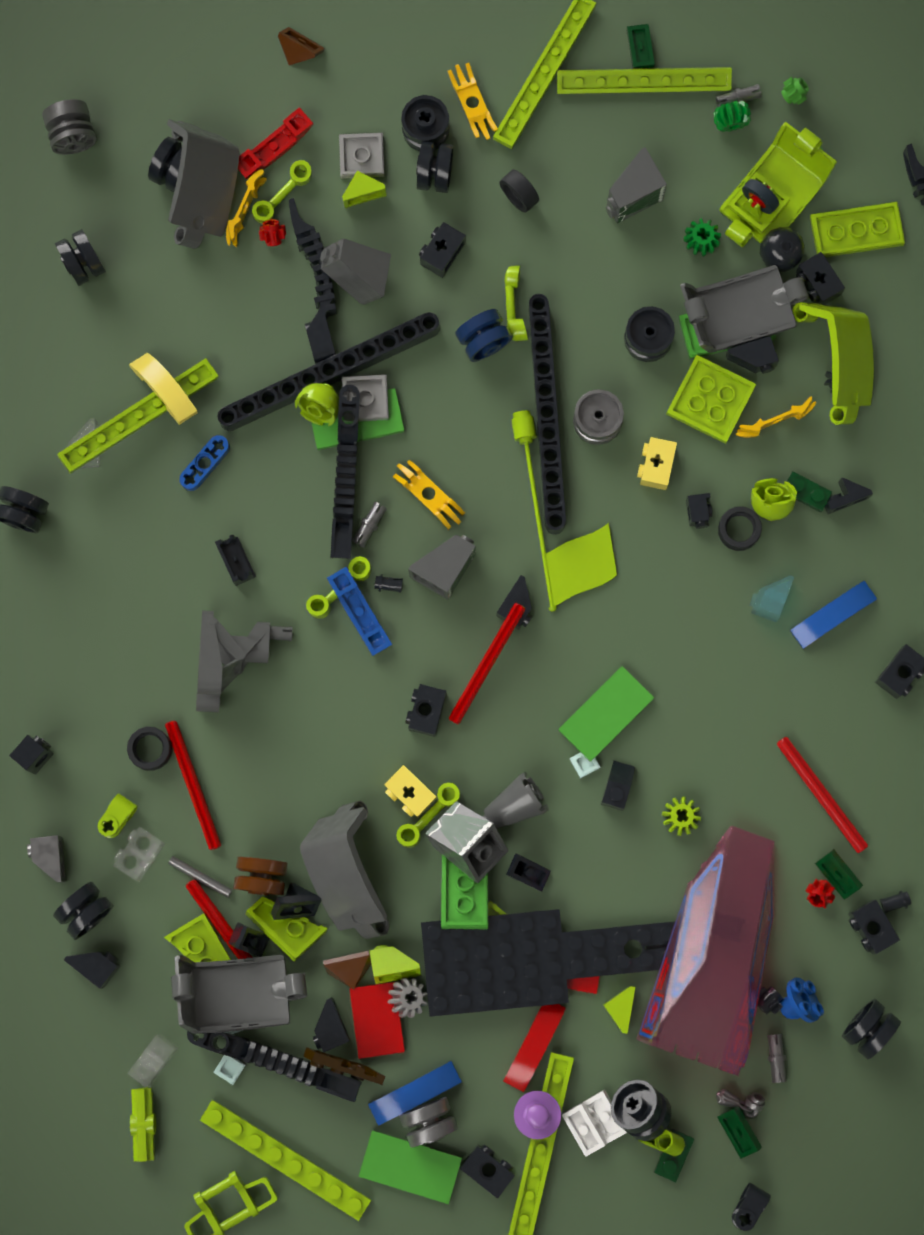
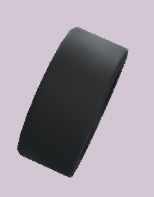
[499,169,539,213]
[718,506,762,551]
[127,726,172,771]

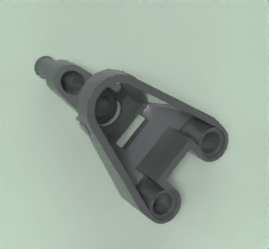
[196,610,293,713]

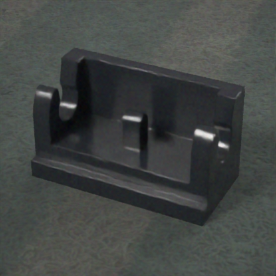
[215,535,256,586]

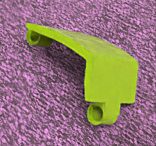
[719,122,837,248]
[792,302,874,425]

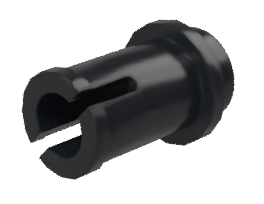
[374,574,403,593]
[880,891,911,913]

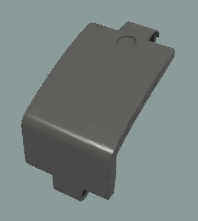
[167,119,239,249]
[680,265,809,353]
[300,801,389,939]
[171,955,307,1034]

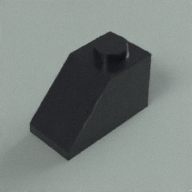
[726,336,779,374]
[496,575,533,630]
[601,761,635,811]
[64,951,121,989]
[313,997,351,1052]

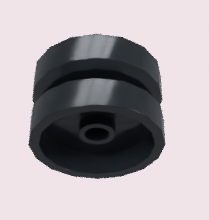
[401,95,450,151]
[148,136,182,192]
[416,141,453,193]
[55,229,106,286]
[624,306,675,362]
[0,486,49,534]
[53,882,114,940]
[842,998,901,1060]
[611,1079,672,1141]

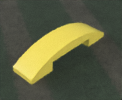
[129,353,198,425]

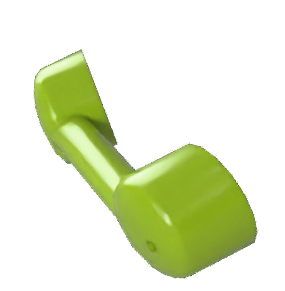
[252,160,312,223]
[504,265,528,341]
[306,556,372,619]
[396,782,460,848]

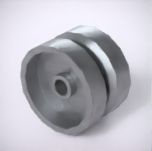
[573,389,624,445]
[399,1097,458,1148]

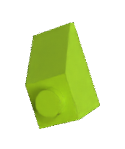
[369,945,421,984]

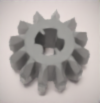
[388,978,427,1018]

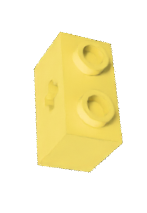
[637,437,677,490]
[384,765,437,818]

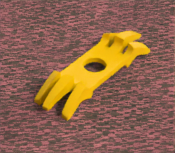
[447,63,498,140]
[226,169,267,247]
[736,396,816,438]
[393,460,465,530]

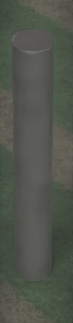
[168,856,232,898]

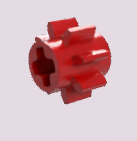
[258,219,286,246]
[806,879,836,909]

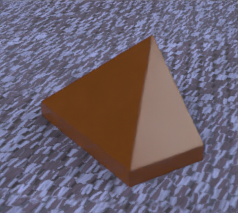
[278,27,325,65]
[323,951,372,990]

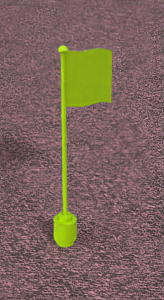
[511,410,617,612]

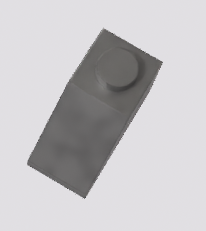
[27,835,66,883]

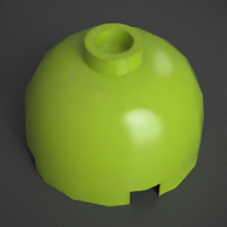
[295,383,339,426]
[751,478,797,521]

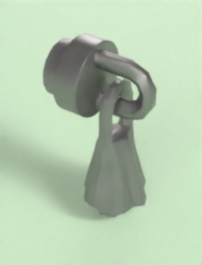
[716,1089,765,1118]

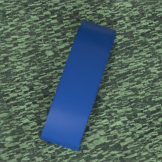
[327,567,392,656]
[790,581,877,649]
[368,1061,462,1126]

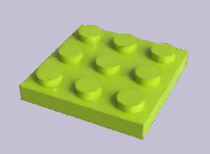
[666,355,756,444]

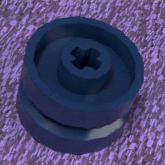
[455,309,513,362]

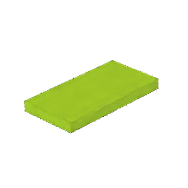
[810,202,905,257]

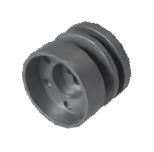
[42,99,96,155]

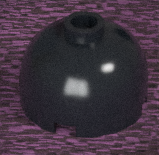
[759,227,805,272]

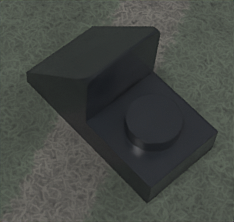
[825,478,873,514]
[506,853,551,892]
[271,883,321,920]
[229,922,270,957]

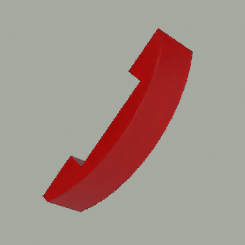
[238,107,314,179]
[503,1004,566,1092]

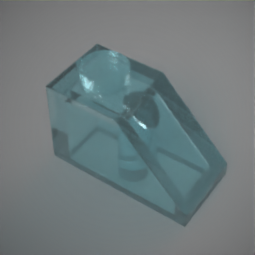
[749,575,794,622]

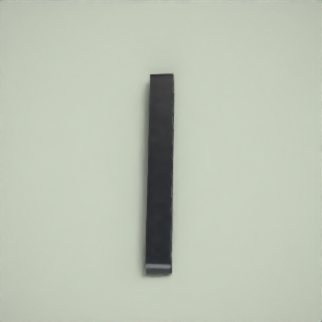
[528,294,566,535]
[217,312,440,431]

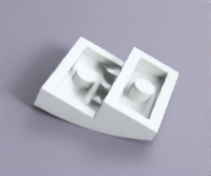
[562,1089,627,1157]

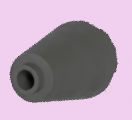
[482,772,549,829]

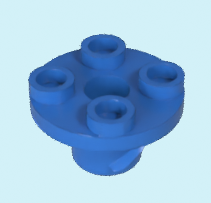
[780,977,824,1023]

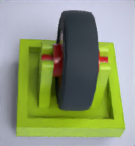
[728,172,790,234]

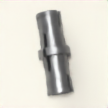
[716,84,762,107]
[352,502,387,547]
[767,1034,787,1083]

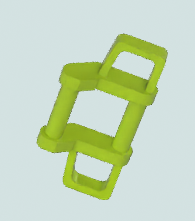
[184,1171,278,1235]

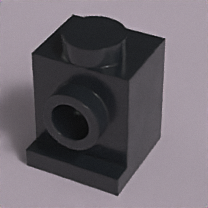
[686,493,712,529]

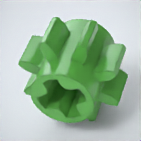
[781,77,809,105]

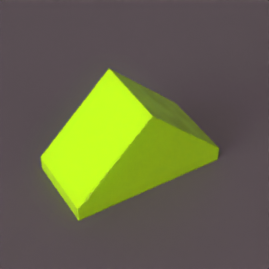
[342,171,387,208]
[603,986,635,1034]

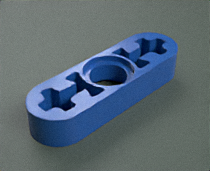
[180,435,230,491]

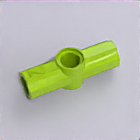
[130,1088,156,1162]

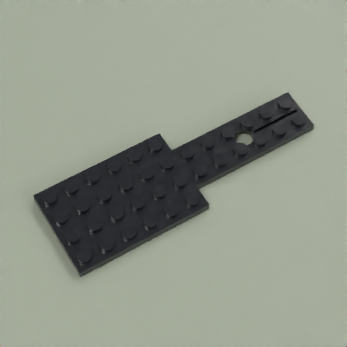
[421,909,705,1017]

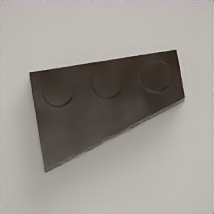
[303,1047,385,1085]

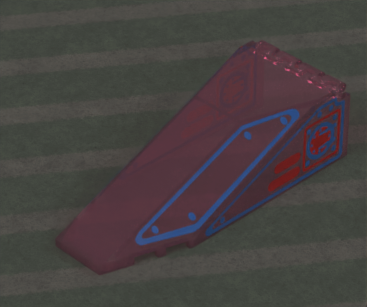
[636,826,775,1076]

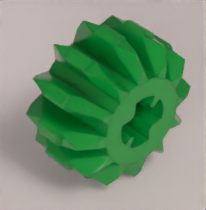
[713,101,751,132]
[683,218,721,257]

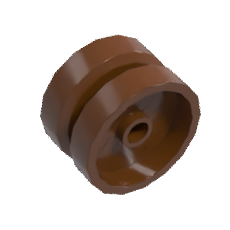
[233,857,288,896]

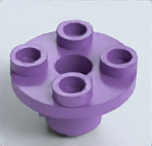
[514,1091,561,1139]

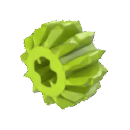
[662,797,701,836]

